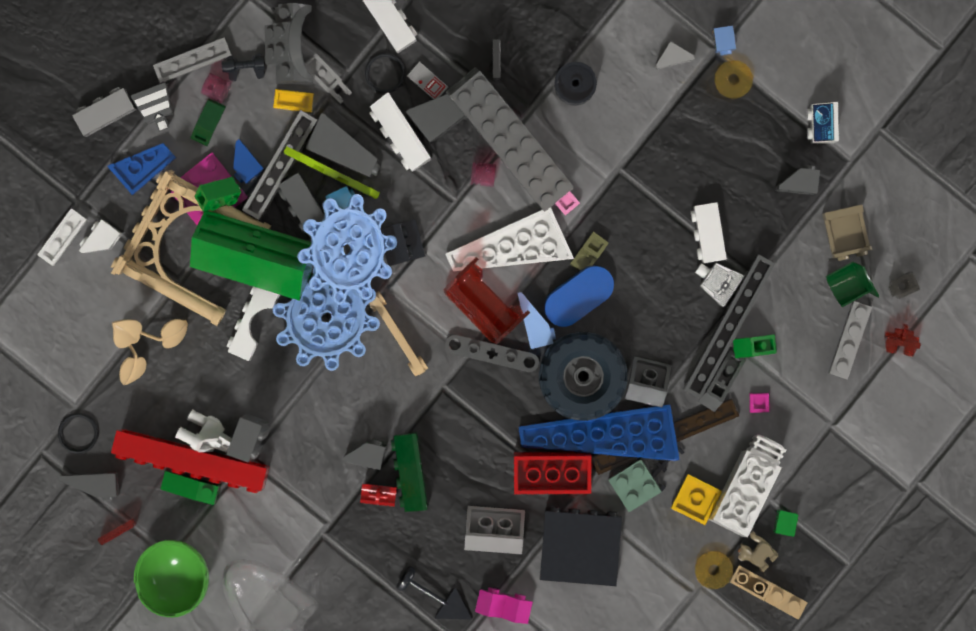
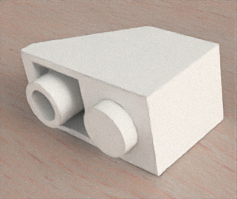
[79,220,123,253]

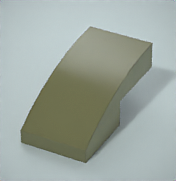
[570,232,609,272]

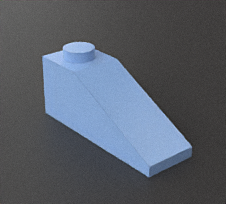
[517,292,556,349]

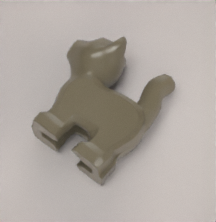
[738,532,778,572]

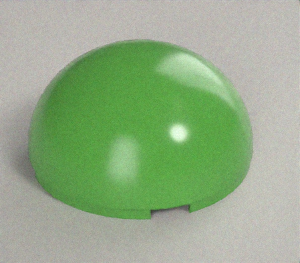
[134,540,209,618]

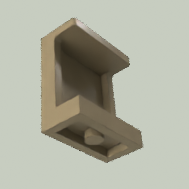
[822,205,872,261]

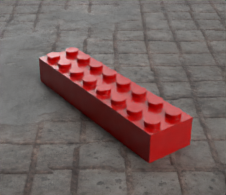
[111,429,270,493]

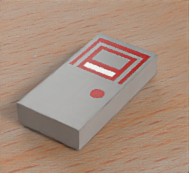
[407,62,448,100]

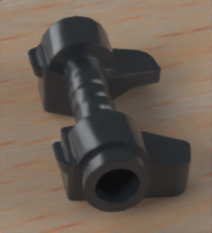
[221,54,265,82]

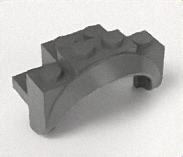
[265,3,313,85]

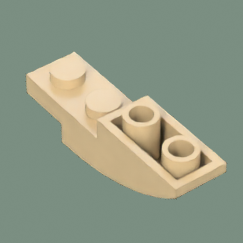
[730,565,808,620]

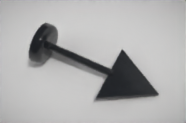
[396,566,472,620]

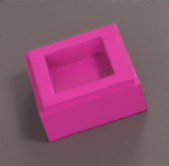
[749,393,769,413]

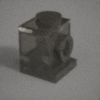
[888,272,920,299]

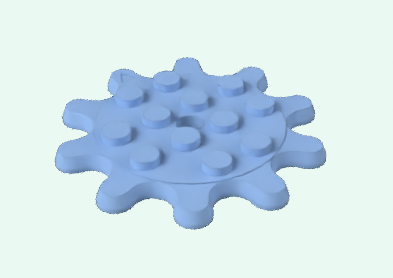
[297,194,397,304]
[273,269,380,371]

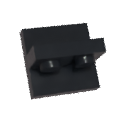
[381,220,426,266]

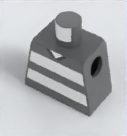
[131,83,174,131]

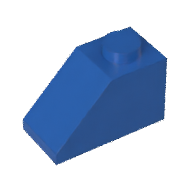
[233,139,265,184]

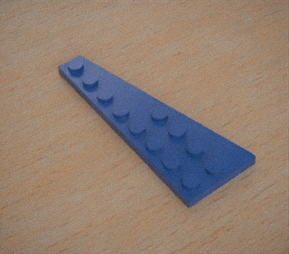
[519,405,679,461]

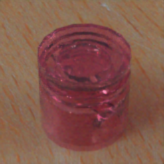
[201,73,232,103]
[471,162,496,187]

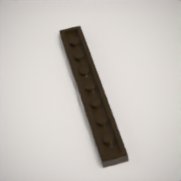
[591,398,739,475]

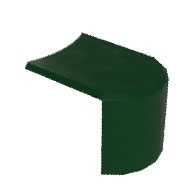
[826,262,879,307]

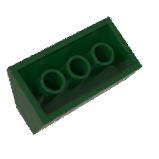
[391,432,428,512]

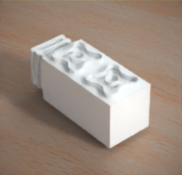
[708,434,786,537]

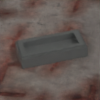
[493,39,501,80]

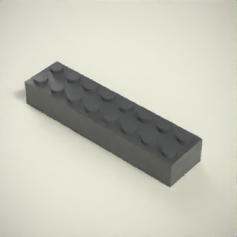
[446,67,574,212]

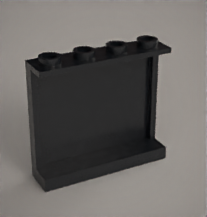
[539,507,622,587]

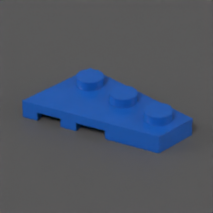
[107,143,176,195]

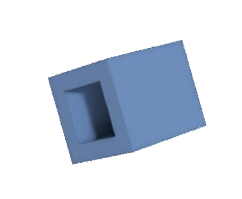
[712,26,736,56]

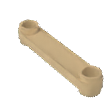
[368,291,428,377]

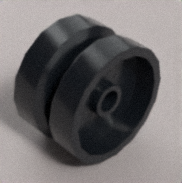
[554,61,597,106]

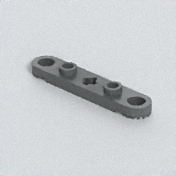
[445,335,539,372]

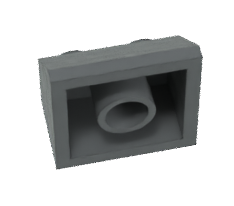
[775,165,820,195]
[625,356,672,407]
[342,438,387,470]

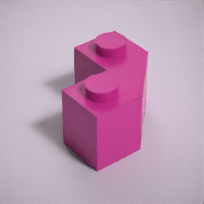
[475,587,533,624]

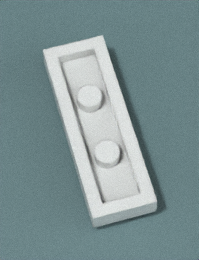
[37,208,87,266]

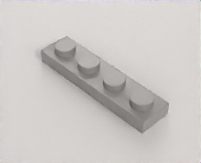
[153,37,232,84]
[829,301,872,380]

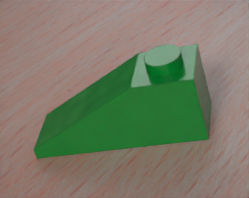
[161,471,221,505]

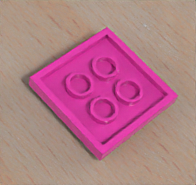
[169,152,249,225]

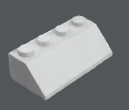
[369,93,431,172]

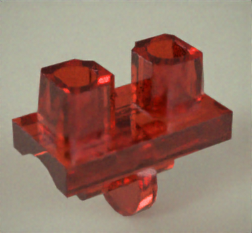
[884,324,921,357]

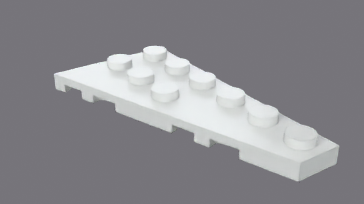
[446,207,574,272]

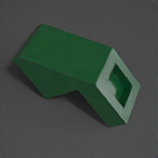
[190,98,226,147]

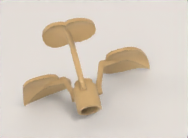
[112,319,188,385]

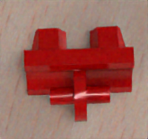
[360,483,397,507]

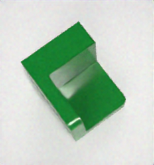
[773,509,799,537]

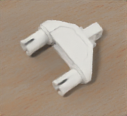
[175,409,232,452]

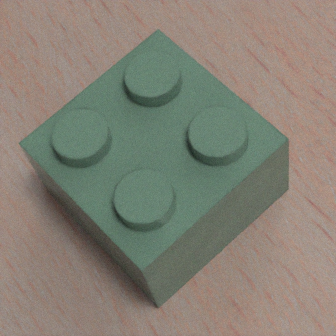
[608,458,662,512]

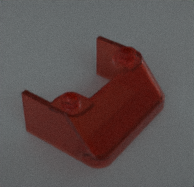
[444,257,530,344]

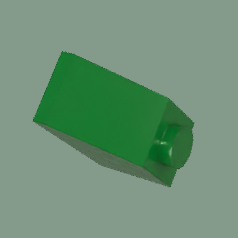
[733,334,777,358]

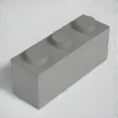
[72,87,137,137]

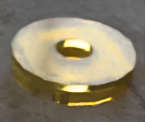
[714,60,753,99]
[695,551,733,589]

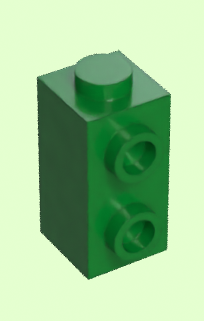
[194,177,241,212]

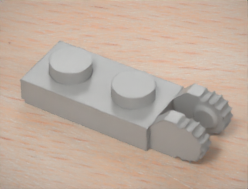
[305,53,352,104]

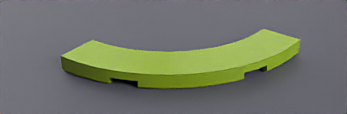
[284,146,380,199]

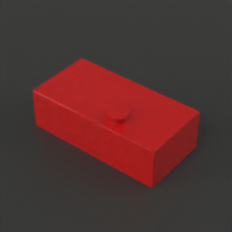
[514,452,591,494]

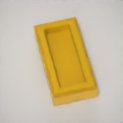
[273,89,314,113]

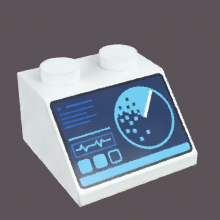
[807,102,839,144]

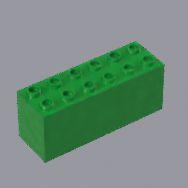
[190,211,313,301]

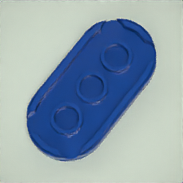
[544,265,614,327]

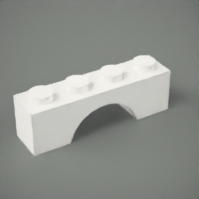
[227,287,280,361]

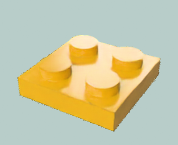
[670,474,722,525]

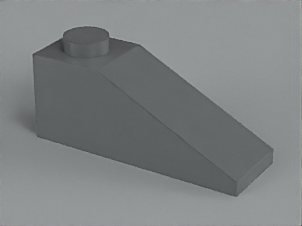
[698,350,746,412]
[57,472,119,501]

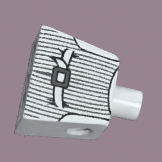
[695,263,744,307]

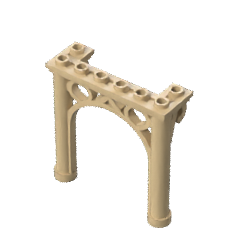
[111,170,272,326]

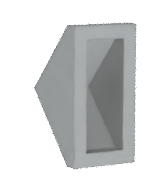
[655,41,695,70]

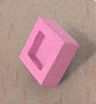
[555,191,580,216]

